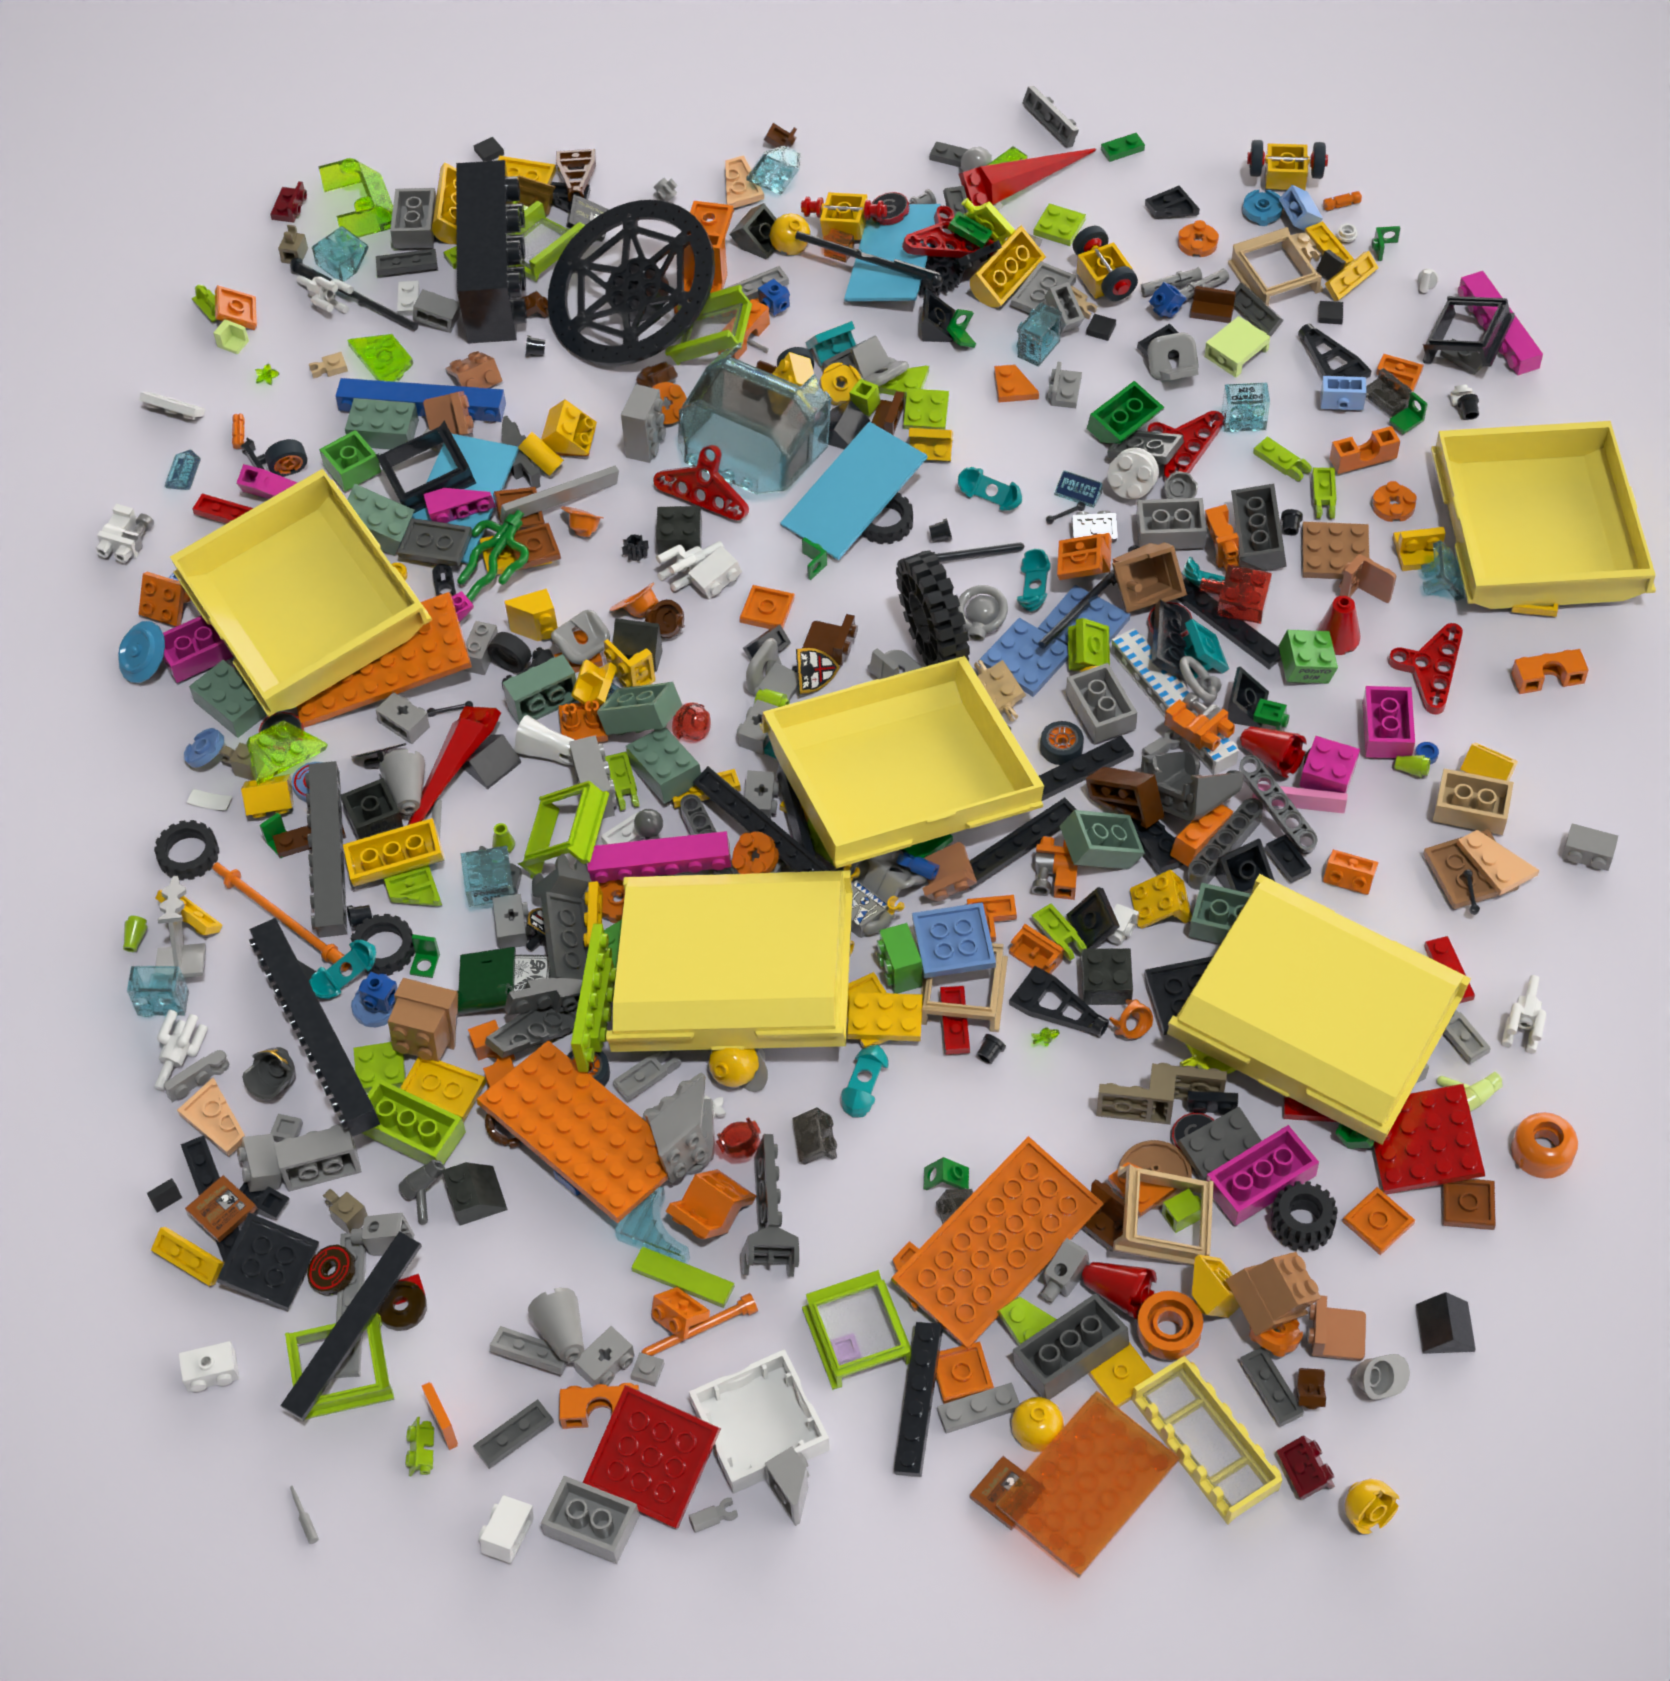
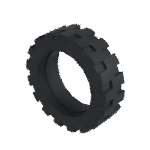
[861,492,913,544]
[154,820,219,881]
[351,914,415,976]

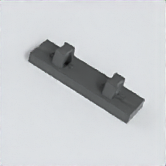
[1022,86,1079,147]

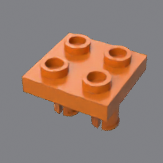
[138,572,191,626]
[559,700,608,742]

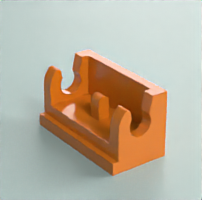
[1009,924,1064,974]

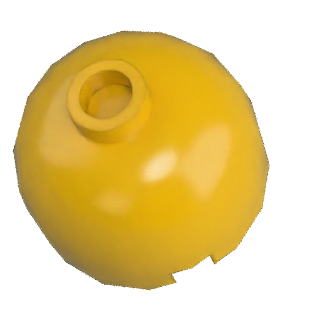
[769,213,811,255]
[708,1048,759,1088]
[1011,1397,1064,1452]
[1344,1479,1400,1534]

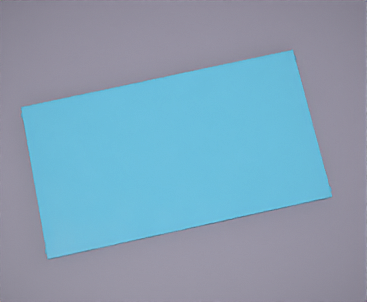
[844,204,941,301]
[780,422,928,560]
[398,434,519,564]

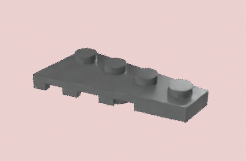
[485,1006,577,1058]

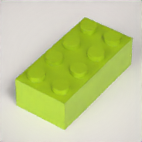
[362,1078,466,1165]

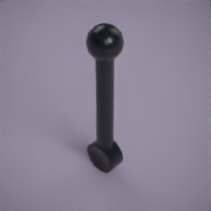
[1046,502,1085,524]
[427,701,473,717]
[1463,869,1480,915]

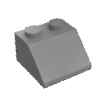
[765,1447,809,1526]

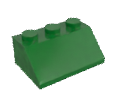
[1086,381,1164,443]

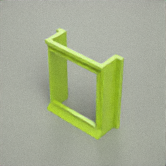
[517,781,609,879]
[285,1313,395,1420]

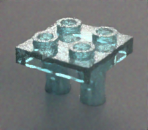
[1421,540,1465,601]

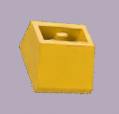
[541,399,597,455]

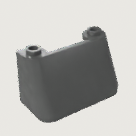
[1141,751,1243,821]

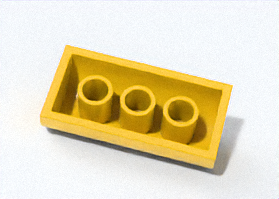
[432,162,457,244]
[970,225,1046,308]
[343,818,445,887]

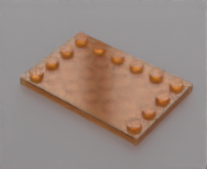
[995,1391,1180,1578]

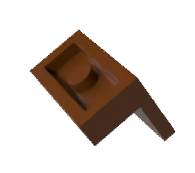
[1190,286,1236,323]
[871,391,904,436]

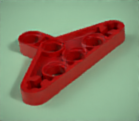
[902,205,994,258]
[1147,411,1224,482]
[653,445,749,520]
[1389,623,1463,715]

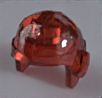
[672,702,711,741]
[716,1117,761,1160]

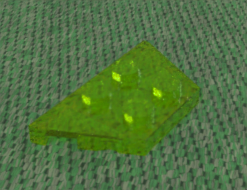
[347,334,413,382]
[247,721,328,784]

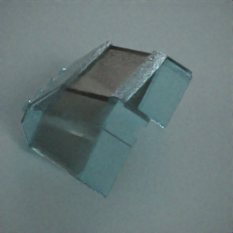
[678,343,831,494]

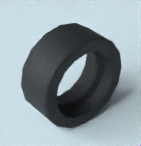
[487,632,532,673]

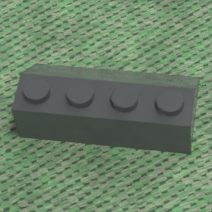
[1231,483,1287,570]

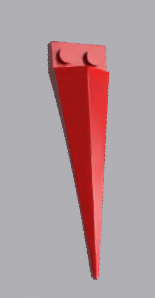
[958,148,1096,206]
[407,706,501,825]

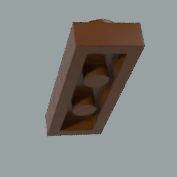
[273,825,346,858]

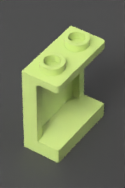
[1204,316,1270,378]

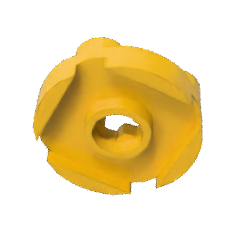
[819,363,861,405]

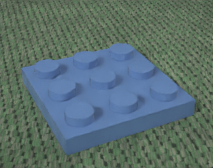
[1038,585,1130,646]
[979,618,1069,697]
[912,902,996,978]

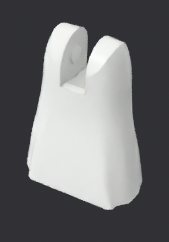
[514,715,574,766]

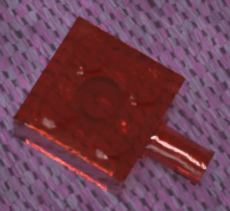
[1200,564,1272,624]

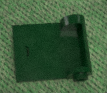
[457,947,516,1015]

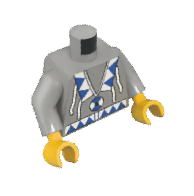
[843,864,905,938]

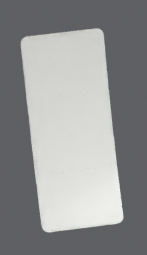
[187,789,232,810]

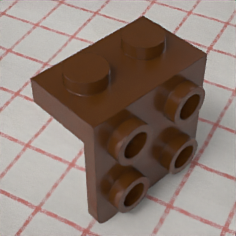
[802,614,858,666]
[1082,1179,1125,1252]

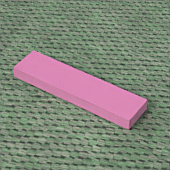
[1252,784,1348,813]

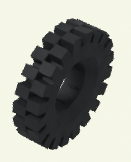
[896,550,970,666]

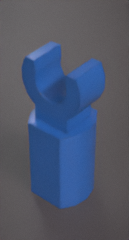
[896,852,940,880]

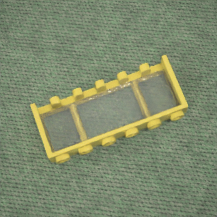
[1131,1356,1282,1525]

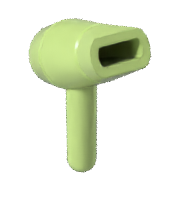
[1437,1072,1503,1112]

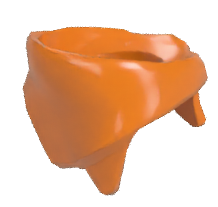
[1109,999,1153,1039]

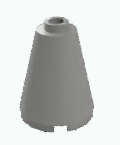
[379,749,425,814]
[528,1288,584,1362]

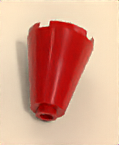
[1316,596,1361,655]
[1240,726,1307,778]
[1082,1261,1157,1319]

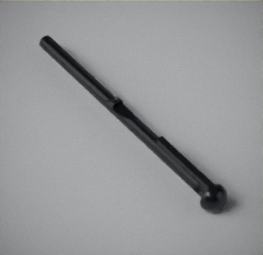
[795,231,944,288]
[290,257,418,331]
[1038,545,1140,649]

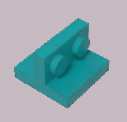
[805,321,856,366]
[1183,619,1229,679]

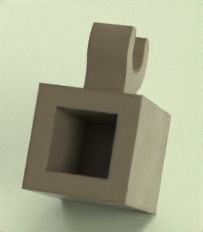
[278,225,308,264]
[219,742,265,780]
[323,1189,368,1233]

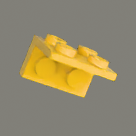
[604,639,656,688]
[1130,870,1192,929]

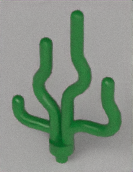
[457,510,529,602]

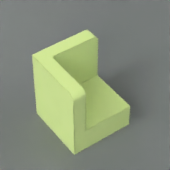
[213,319,249,354]

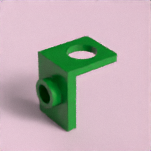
[1372,226,1401,261]
[946,309,976,348]
[1389,392,1428,434]
[802,537,827,580]
[259,813,287,858]
[410,934,440,978]
[924,1157,969,1191]

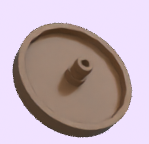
[1119,1140,1192,1210]

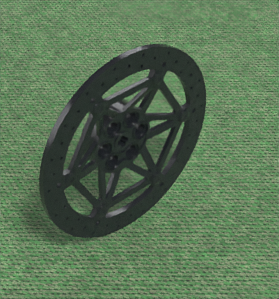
[548,200,715,366]

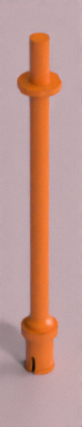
[212,862,351,972]

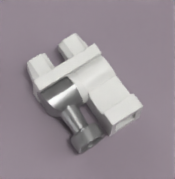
[96,504,154,563]

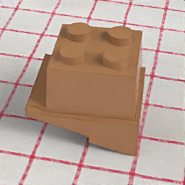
[1112,542,1187,613]
[388,978,458,1062]
[1226,1252,1321,1336]

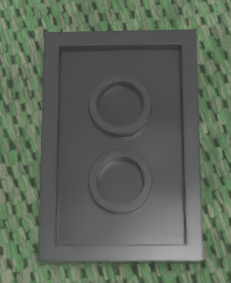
[1107,431,1184,465]
[397,518,472,567]
[1177,1107,1262,1181]

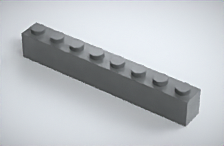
[305,761,348,938]

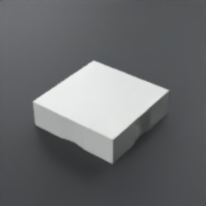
[689,1349,830,1494]

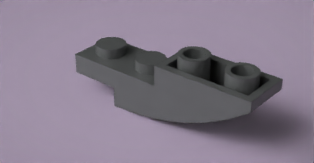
[501,415,541,489]
[505,978,583,1015]

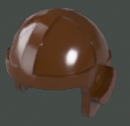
[645,599,685,638]

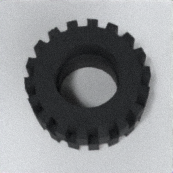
[1271,1181,1338,1252]

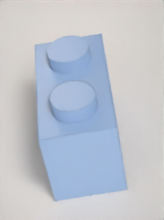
[1279,185,1323,231]

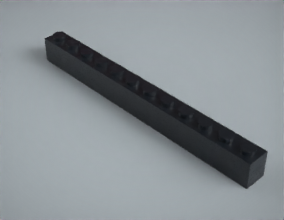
[249,918,380,1137]

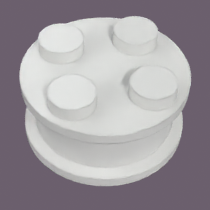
[1108,448,1159,499]

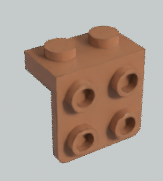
[445,351,503,388]
[423,391,474,435]
[1339,554,1397,603]
[922,842,977,902]
[1308,1295,1366,1361]

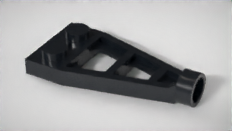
[1298,323,1372,379]
[1009,966,1109,1037]

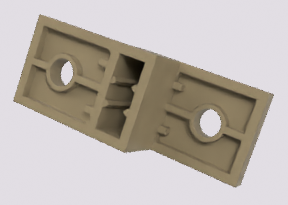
[1096,1063,1227,1125]

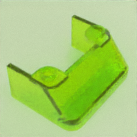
[318,158,393,242]

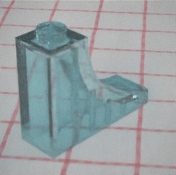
[615,1186,690,1264]

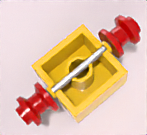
[801,192,887,240]

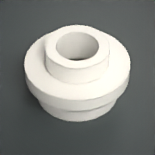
[1337,223,1357,242]

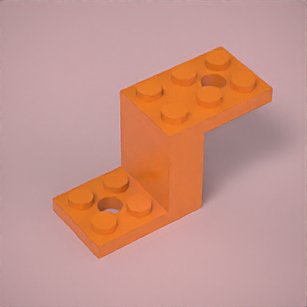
[674,201,734,319]

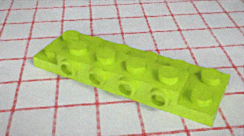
[571,924,617,1072]

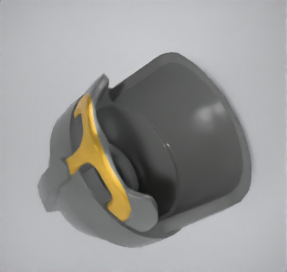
[242,1047,295,1099]

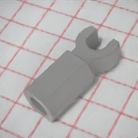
[1142,730,1182,756]
[689,1498,738,1533]

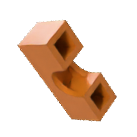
[718,299,770,362]
[1329,426,1400,474]
[1511,649,1589,694]
[1170,804,1233,867]
[468,1020,515,1088]
[560,1383,640,1429]

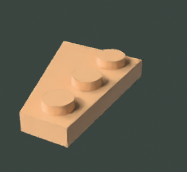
[725,155,764,208]
[1457,830,1539,896]
[177,1077,245,1157]

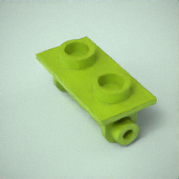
[191,284,217,322]
[405,1417,434,1477]

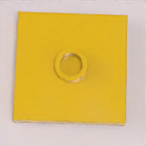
[1088,1342,1154,1410]

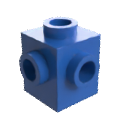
[758,278,790,316]
[1149,282,1187,318]
[359,972,398,1013]

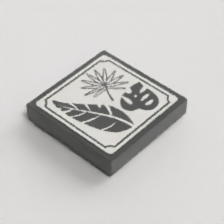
[514,955,551,991]

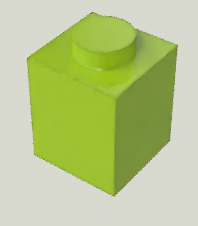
[849,378,881,417]
[1162,1189,1201,1233]

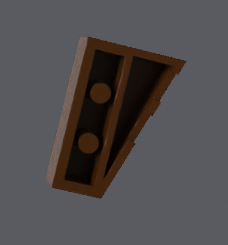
[1085,767,1164,829]

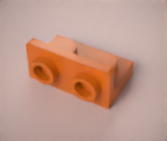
[1323,849,1379,895]
[651,1287,710,1341]

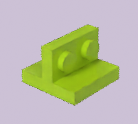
[1068,618,1110,671]

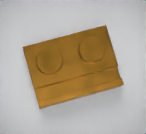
[518,176,555,215]

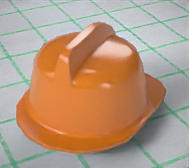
[561,506,604,537]
[610,582,659,618]

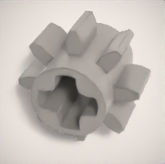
[653,177,678,202]

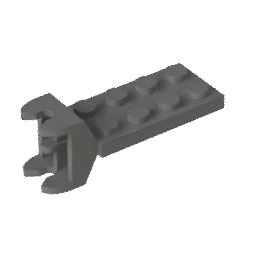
[532,854,591,980]
[741,1134,799,1277]

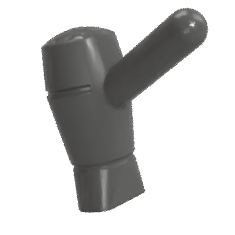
[399,1160,445,1225]

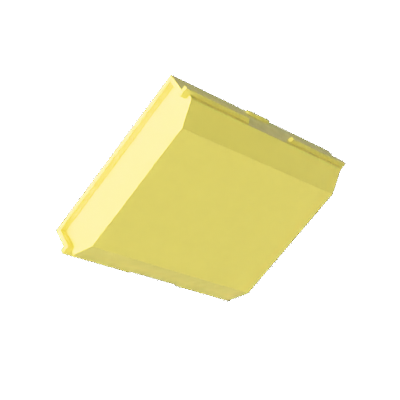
[1431,421,1656,609]
[170,469,432,717]
[760,656,1044,868]
[606,870,853,1052]
[1167,874,1471,1144]

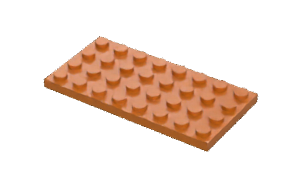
[297,592,472,728]
[477,1040,668,1223]
[891,1136,1104,1350]

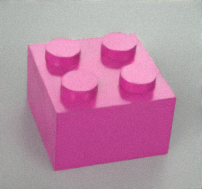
[1299,736,1360,793]

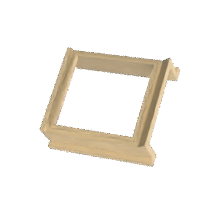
[1228,227,1323,306]
[921,943,1008,1032]
[1113,1164,1214,1266]

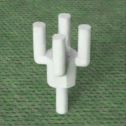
[297,275,354,313]
[656,541,724,591]
[1502,975,1546,1054]
[154,1010,208,1091]

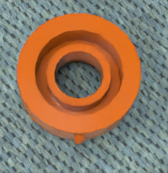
[1511,1112,1578,1179]
[1137,1291,1203,1360]

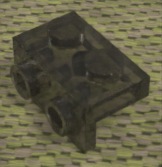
[1366,368,1413,417]
[792,1107,837,1165]

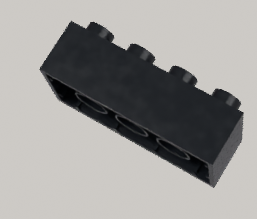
[456,160,527,344]

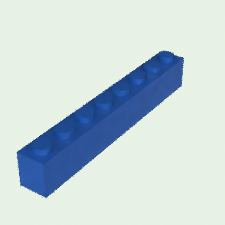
[335,378,506,422]

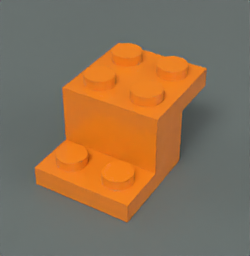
[1057,533,1112,580]
[665,1169,756,1239]

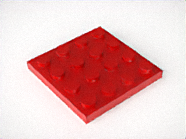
[1373,1083,1485,1195]
[582,1385,721,1529]

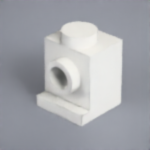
[1106,904,1139,944]

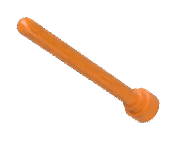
[641,1293,758,1356]

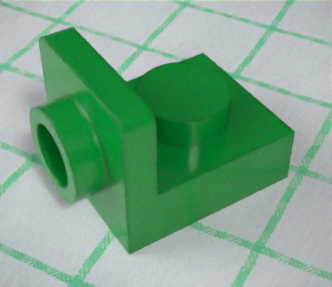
[1254,698,1290,731]
[1335,1123,1375,1149]

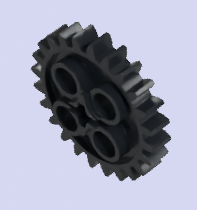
[919,243,964,295]

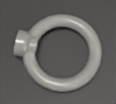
[958,585,1008,641]
[1180,656,1222,703]

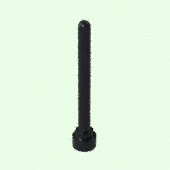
[921,542,1025,562]

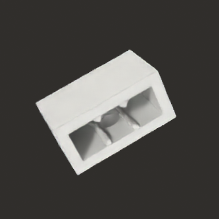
[688,546,742,599]
[179,1341,240,1392]
[478,1495,534,1564]

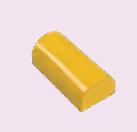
[518,432,564,476]

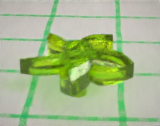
[255,364,279,385]
[1031,1027,1060,1046]

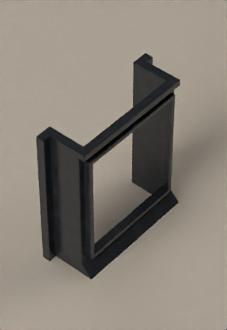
[1423,296,1515,367]
[376,420,476,514]

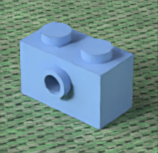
[1320,376,1366,410]

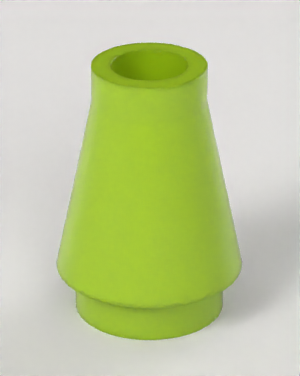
[1395,755,1430,777]
[492,823,515,855]
[123,916,148,952]

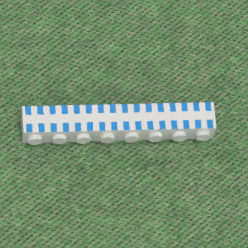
[1111,628,1239,775]

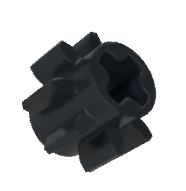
[622,534,649,561]

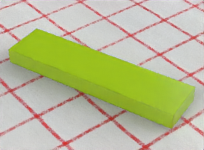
[631,1246,735,1308]

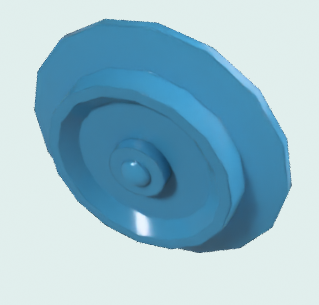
[118,621,165,683]

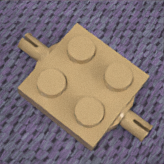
[974,660,1026,721]

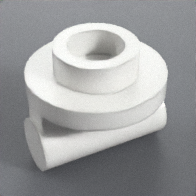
[1418,268,1438,293]
[1451,385,1472,406]

